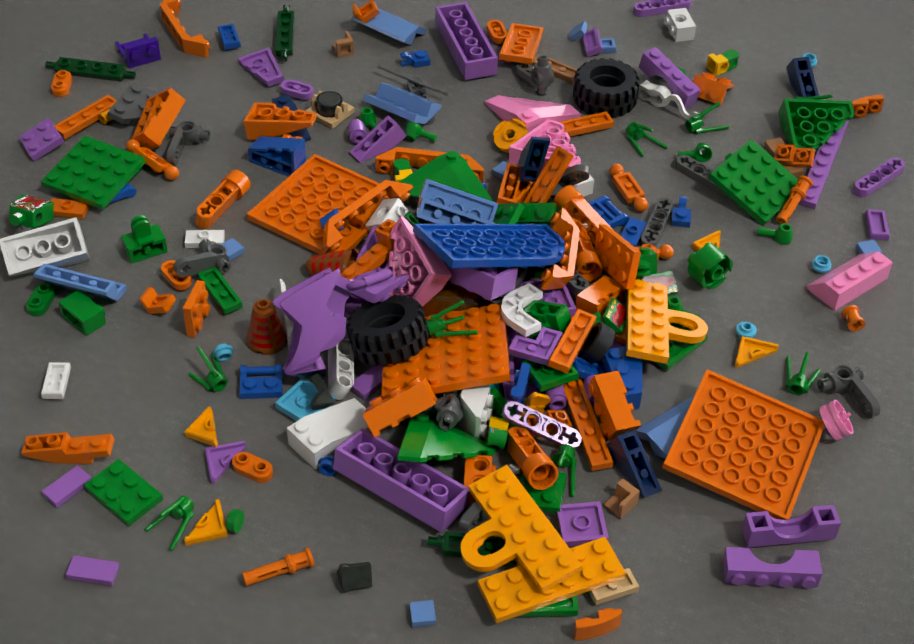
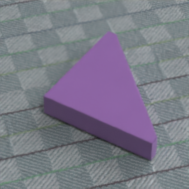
[205,441,246,484]

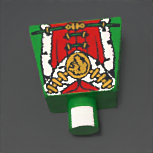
[9,194,54,228]

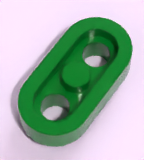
[26,283,56,317]

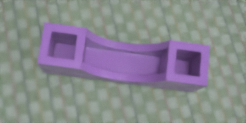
[639,47,701,109]
[741,505,841,548]
[722,547,822,588]

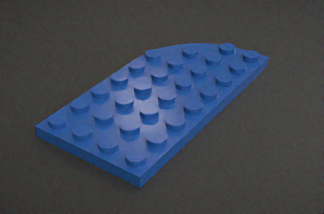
[413,224,565,269]

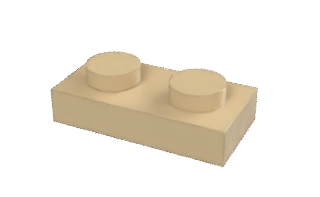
[588,568,639,605]

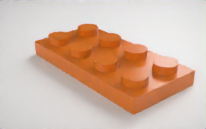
[499,23,544,65]
[594,224,641,289]

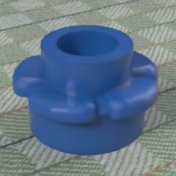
[318,456,336,476]

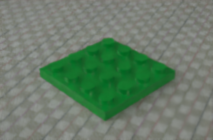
[40,135,146,210]
[708,139,797,226]

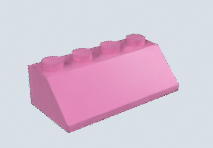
[806,251,893,311]

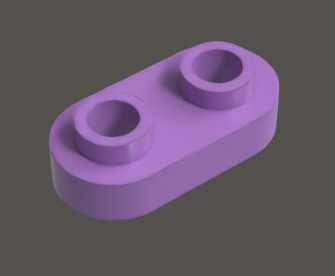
[281,79,314,100]

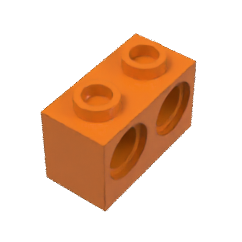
[464,455,496,504]

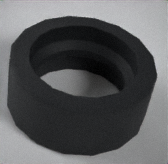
[579,322,615,363]

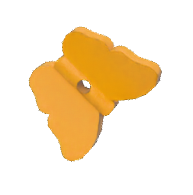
[518,392,551,421]

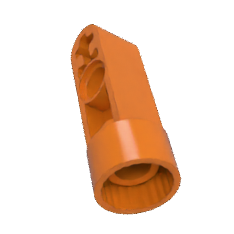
[195,169,251,229]
[554,185,612,244]
[573,219,603,282]
[507,427,558,490]

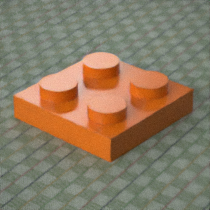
[183,280,210,338]

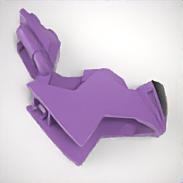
[273,267,410,381]

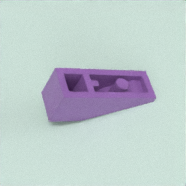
[349,115,407,163]

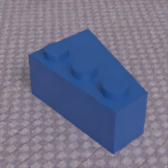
[248,136,306,177]
[601,346,642,410]

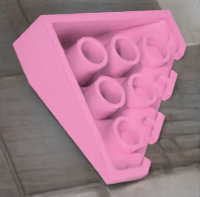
[485,95,581,132]
[509,119,581,171]
[389,216,452,307]

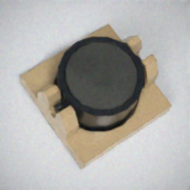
[306,90,355,129]

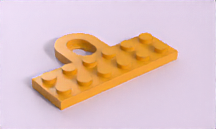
[626,279,708,364]
[461,465,582,593]
[477,537,626,624]

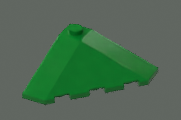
[778,98,855,152]
[399,150,494,202]
[398,414,497,462]

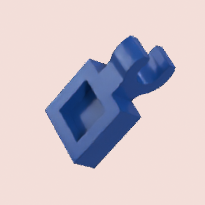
[400,50,430,67]
[671,196,692,228]

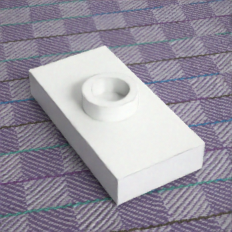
[185,230,225,248]
[41,362,71,399]

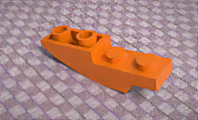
[21,432,115,464]

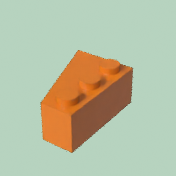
[132,87,186,150]
[496,162,542,204]
[575,275,625,322]
[588,371,641,442]
[362,377,438,438]

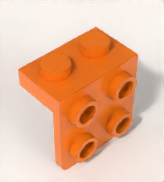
[693,72,734,105]

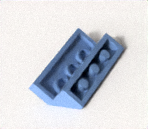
[352,8,426,45]
[363,83,442,124]
[416,178,499,224]
[34,264,127,301]
[636,395,695,459]

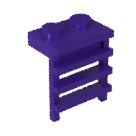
[115,33,161,69]

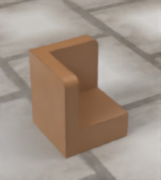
[333,31,354,58]
[604,478,640,520]

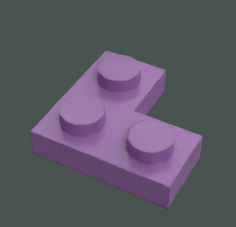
[508,327,563,366]

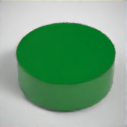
[226,509,245,533]

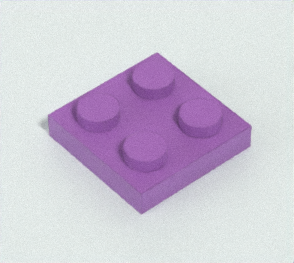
[19,118,65,161]
[556,501,609,547]

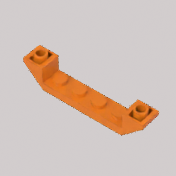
[160,0,210,58]
[375,147,484,183]
[322,180,413,254]
[541,207,580,290]
[340,219,396,280]

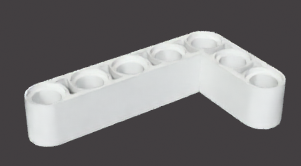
[292,312,354,400]

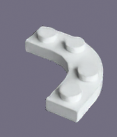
[501,283,543,337]

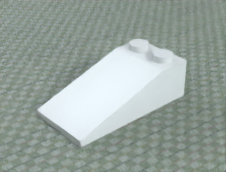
[0,217,90,276]
[287,398,371,470]

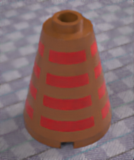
[306,248,360,276]
[246,299,287,355]

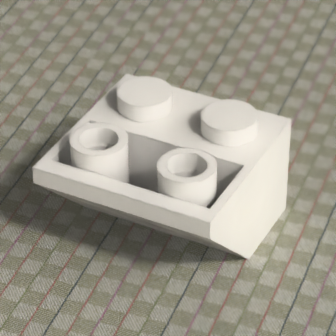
[459,385,493,439]

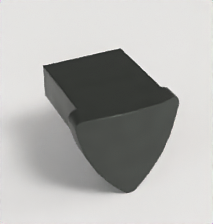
[310,373,336,410]
[337,562,372,592]

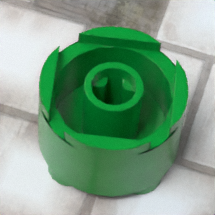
[687,242,733,289]

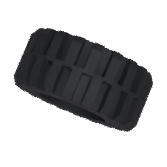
[573,58,640,118]
[346,295,429,366]

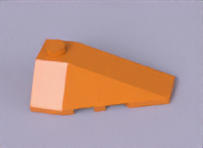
[243,102,317,140]

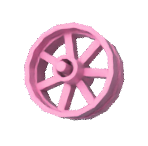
[820,400,854,441]

